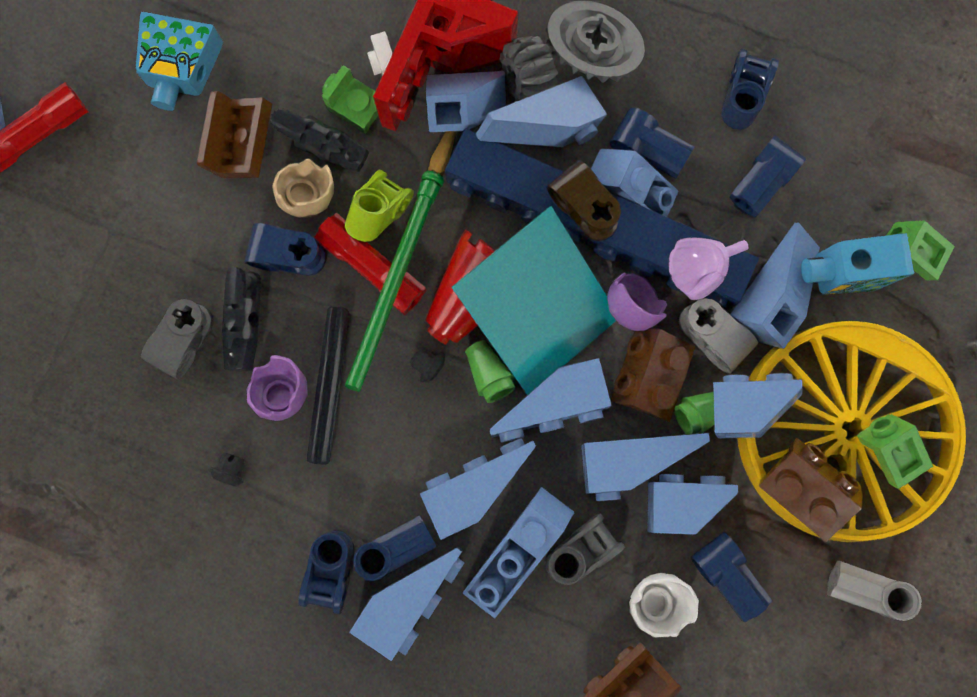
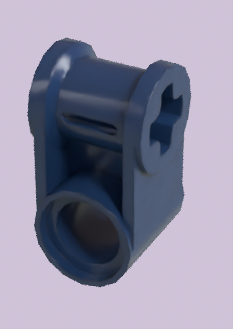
[721,48,779,130]
[245,223,326,276]
[298,530,354,614]

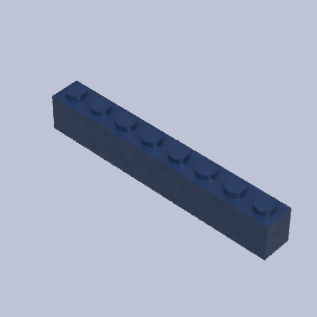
[445,128,759,309]

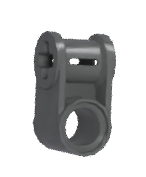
[141,299,213,380]
[545,513,625,585]

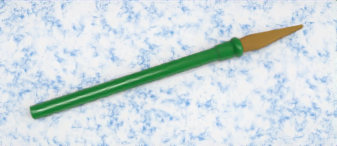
[345,131,456,392]

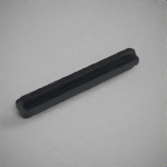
[307,307,350,465]

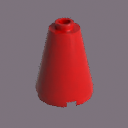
[425,229,496,345]

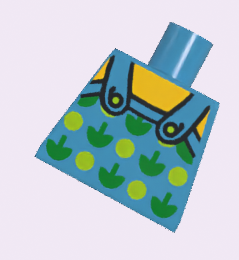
[136,11,223,111]
[801,233,914,294]

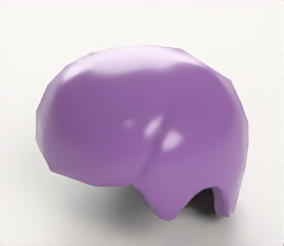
[607,273,667,331]
[246,355,308,421]

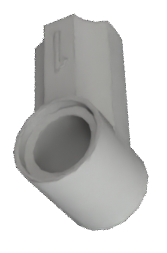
[827,561,922,621]

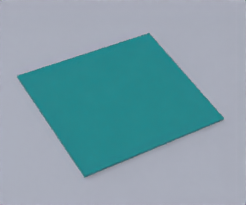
[451,206,616,395]

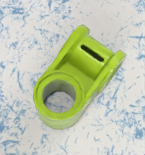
[345,170,414,242]

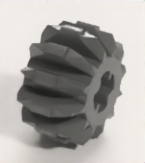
[500,36,558,102]

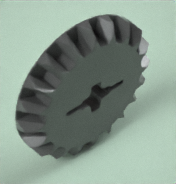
[546,1,645,83]

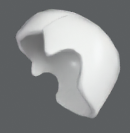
[629,573,699,637]

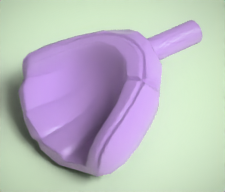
[669,238,748,300]

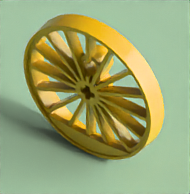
[737,321,966,542]

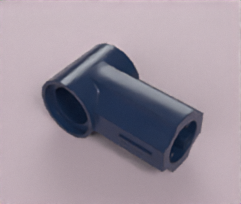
[609,108,694,179]
[729,135,806,218]
[353,515,437,581]
[690,532,773,622]

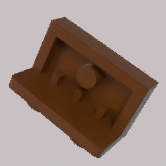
[197,91,272,178]
[611,328,695,422]
[759,438,863,542]
[583,643,682,697]

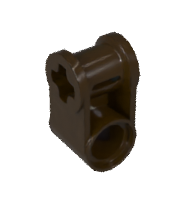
[546,160,621,241]

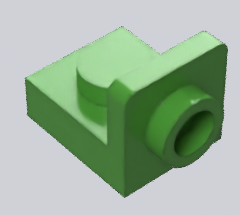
[322,65,378,134]
[886,220,955,280]
[857,414,933,489]

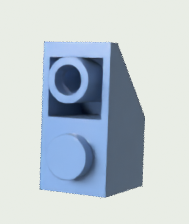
[426,71,506,132]
[591,149,679,217]
[713,373,802,438]
[647,474,738,534]

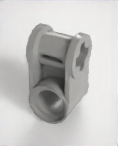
[679,298,758,374]

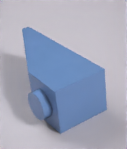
[476,76,607,147]
[581,433,710,501]

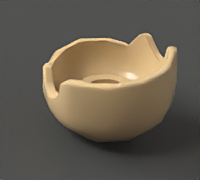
[272,159,334,218]

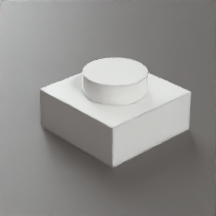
[367,31,392,76]

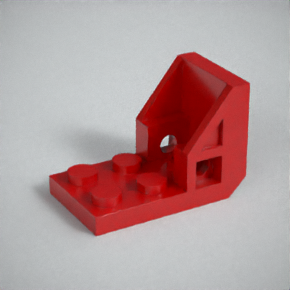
[373,0,518,132]

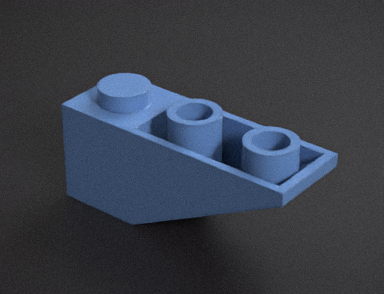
[730,222,820,349]
[489,358,612,443]
[420,438,536,540]
[463,487,574,618]
[349,547,465,661]

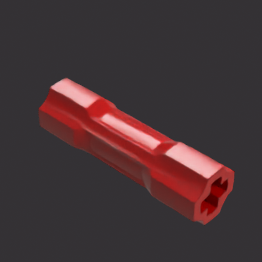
[0,82,88,173]
[314,213,427,316]

